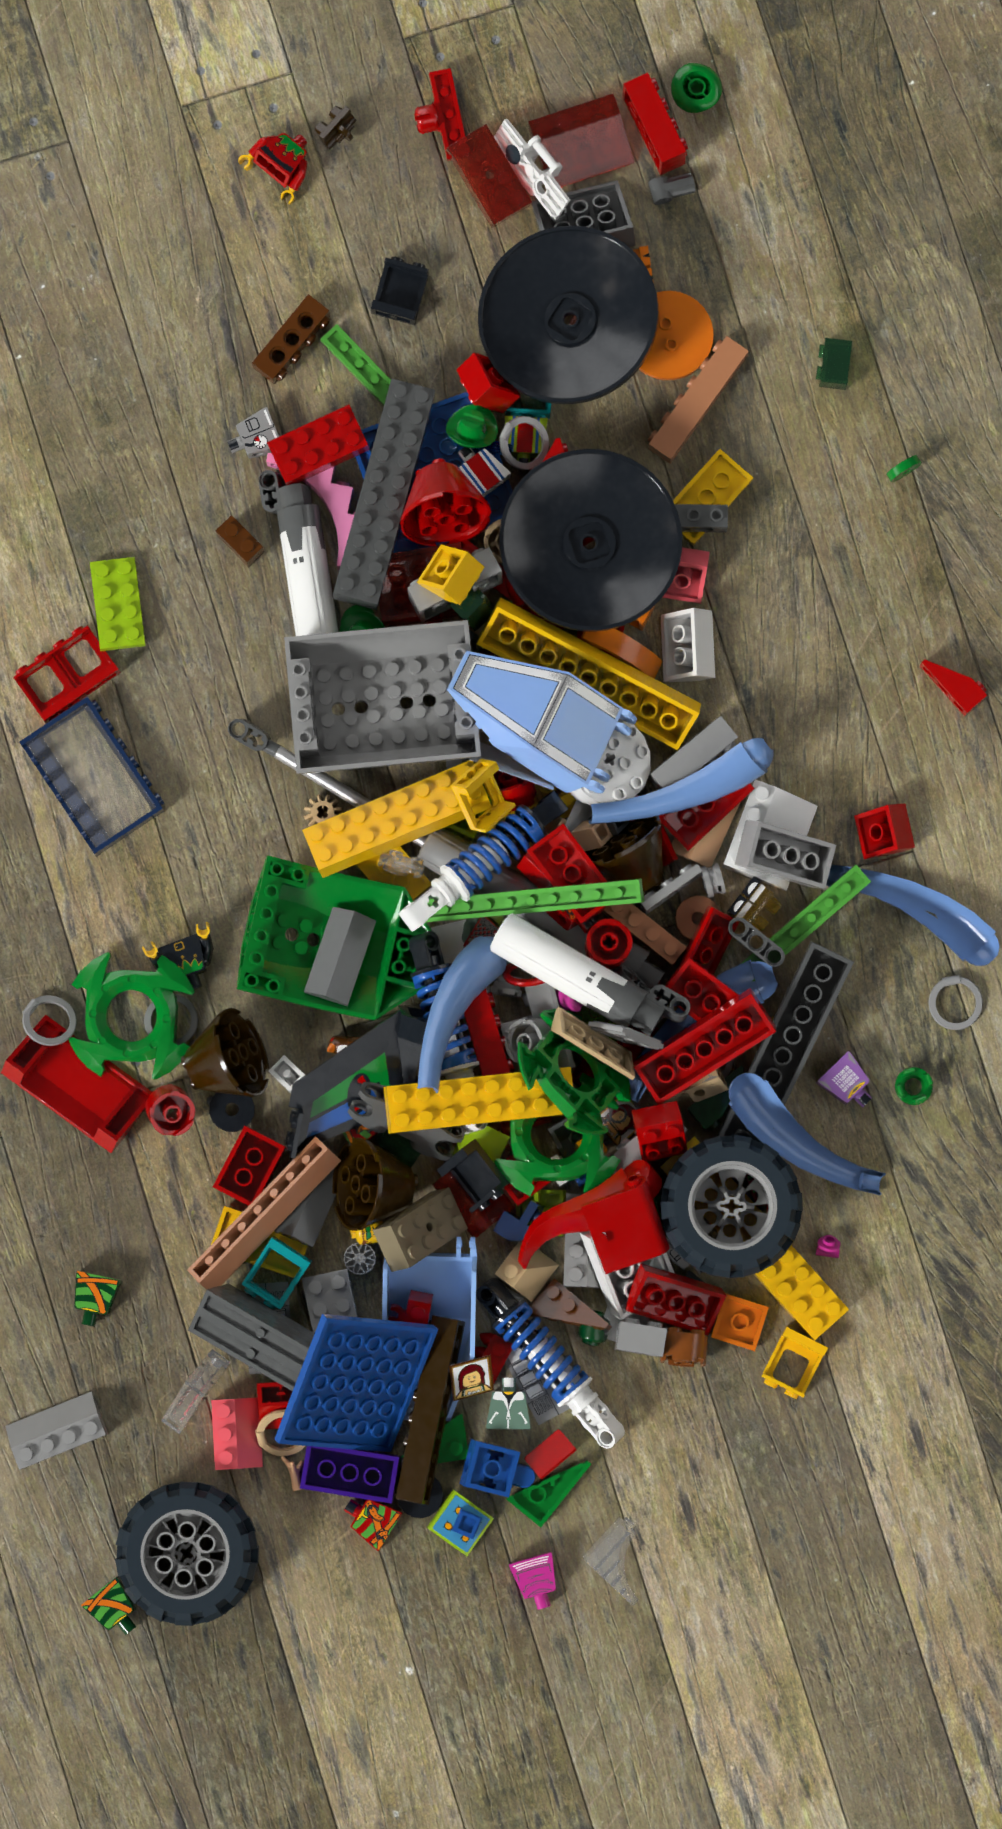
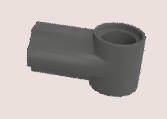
[648,173,696,205]

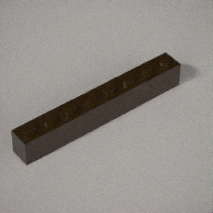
[395,1315,465,1505]

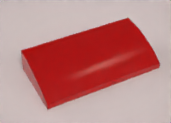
[626,1263,727,1336]

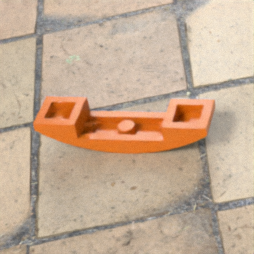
[581,629,663,679]

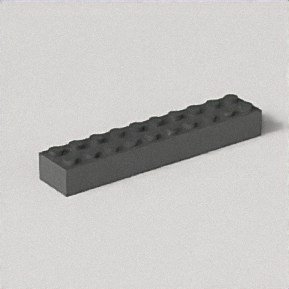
[333,378,435,610]
[716,941,854,1144]

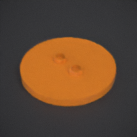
[639,291,714,380]

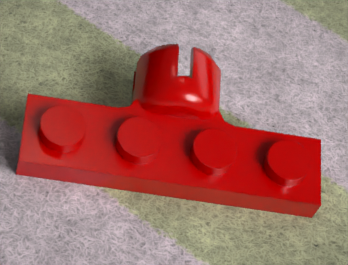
[414,68,469,161]

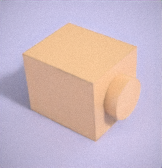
[571,819,613,851]

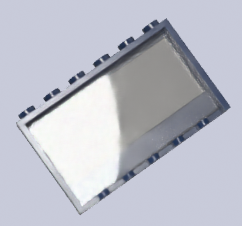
[19,697,165,857]

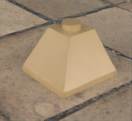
[495,1242,559,1302]

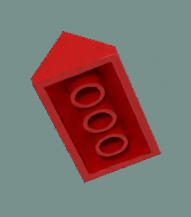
[675,906,739,975]

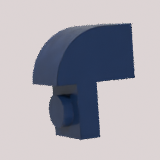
[493,1200,545,1242]

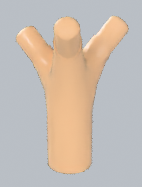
[281,1456,304,1491]

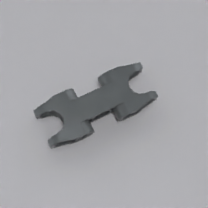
[347,1082,466,1161]

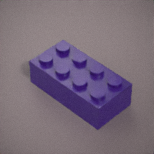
[300,1446,400,1504]

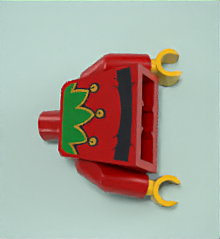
[238,133,307,205]

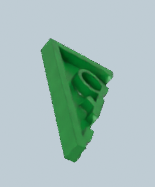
[398,1414,468,1470]
[506,1460,591,1527]

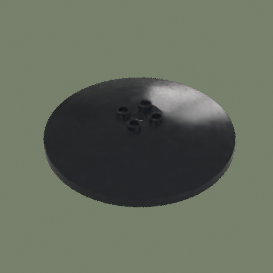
[478,226,659,404]
[499,449,682,632]

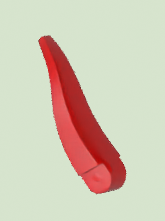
[518,1160,662,1269]

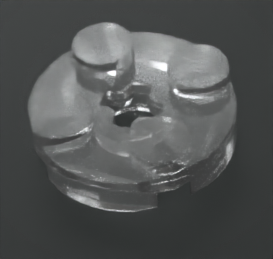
[378,850,425,878]

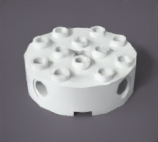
[569,718,651,805]

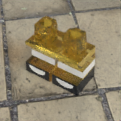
[727,877,782,932]

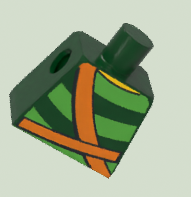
[74,1271,122,1327]
[81,1576,136,1635]

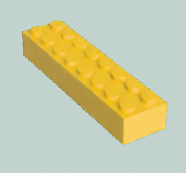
[302,760,491,878]
[383,1067,573,1134]

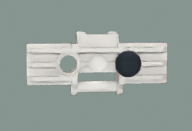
[493,119,570,220]

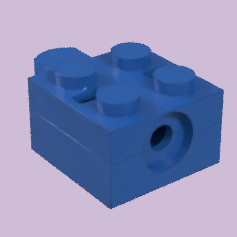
[459,1439,535,1498]

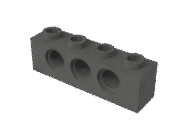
[675,504,728,533]

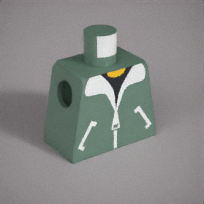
[486,1378,530,1429]

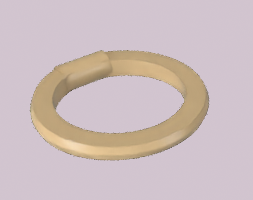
[255,1409,305,1456]

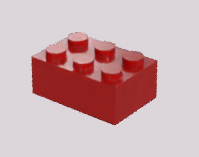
[213,1125,286,1206]

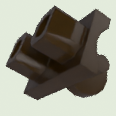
[315,106,357,150]

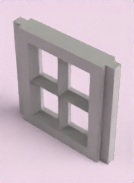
[588,1020,664,1050]

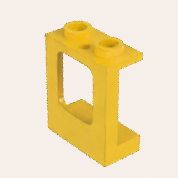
[451,759,516,833]
[761,1327,828,1400]

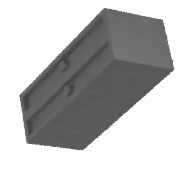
[188,1283,315,1391]

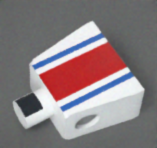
[458,447,511,497]

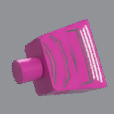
[509,1552,556,1610]

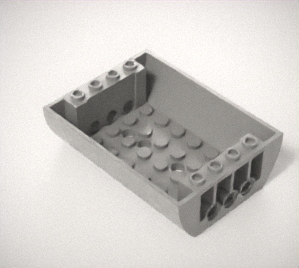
[284,620,481,774]

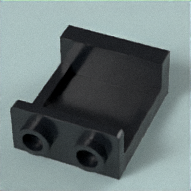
[371,257,429,326]
[437,1139,509,1213]

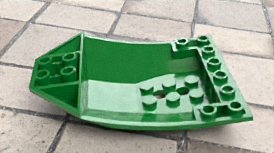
[236,855,431,1020]

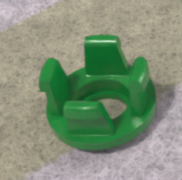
[895,1067,933,1105]

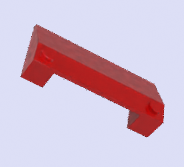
[1,1014,152,1153]

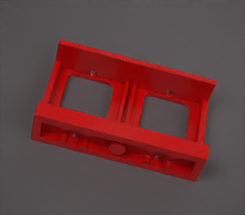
[13,625,121,724]

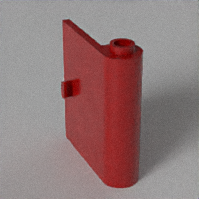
[580,1174,670,1274]

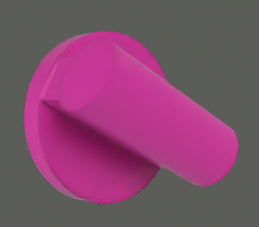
[815,1235,841,1258]

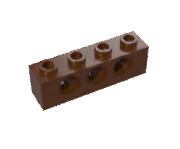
[252,294,331,384]

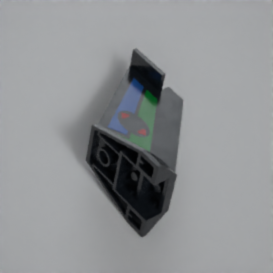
[285,1005,428,1158]

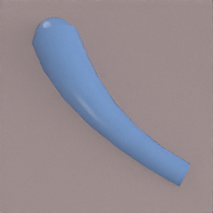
[417,936,508,1093]

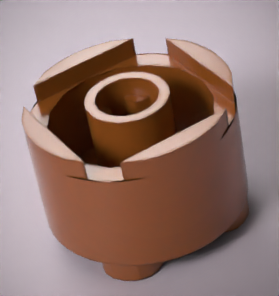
[660,1327,708,1367]

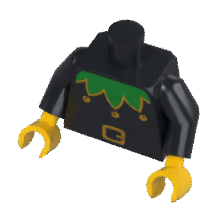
[142,922,214,990]

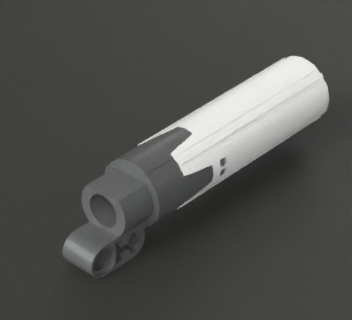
[258,470,339,636]
[490,913,691,1036]

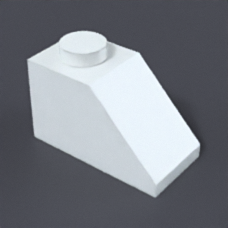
[268,1055,305,1093]

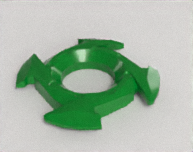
[69,952,195,1080]
[518,1009,631,1136]
[494,1073,621,1197]

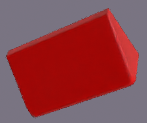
[524,1429,577,1480]

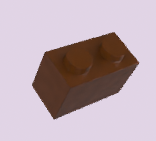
[215,515,265,568]

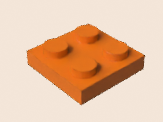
[711,1293,769,1351]

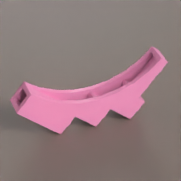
[266,453,355,570]

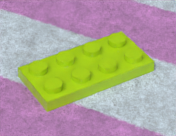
[90,557,146,651]

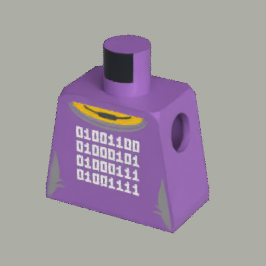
[816,1051,872,1108]

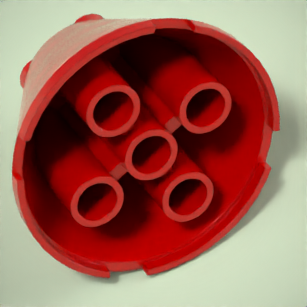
[400,458,491,546]

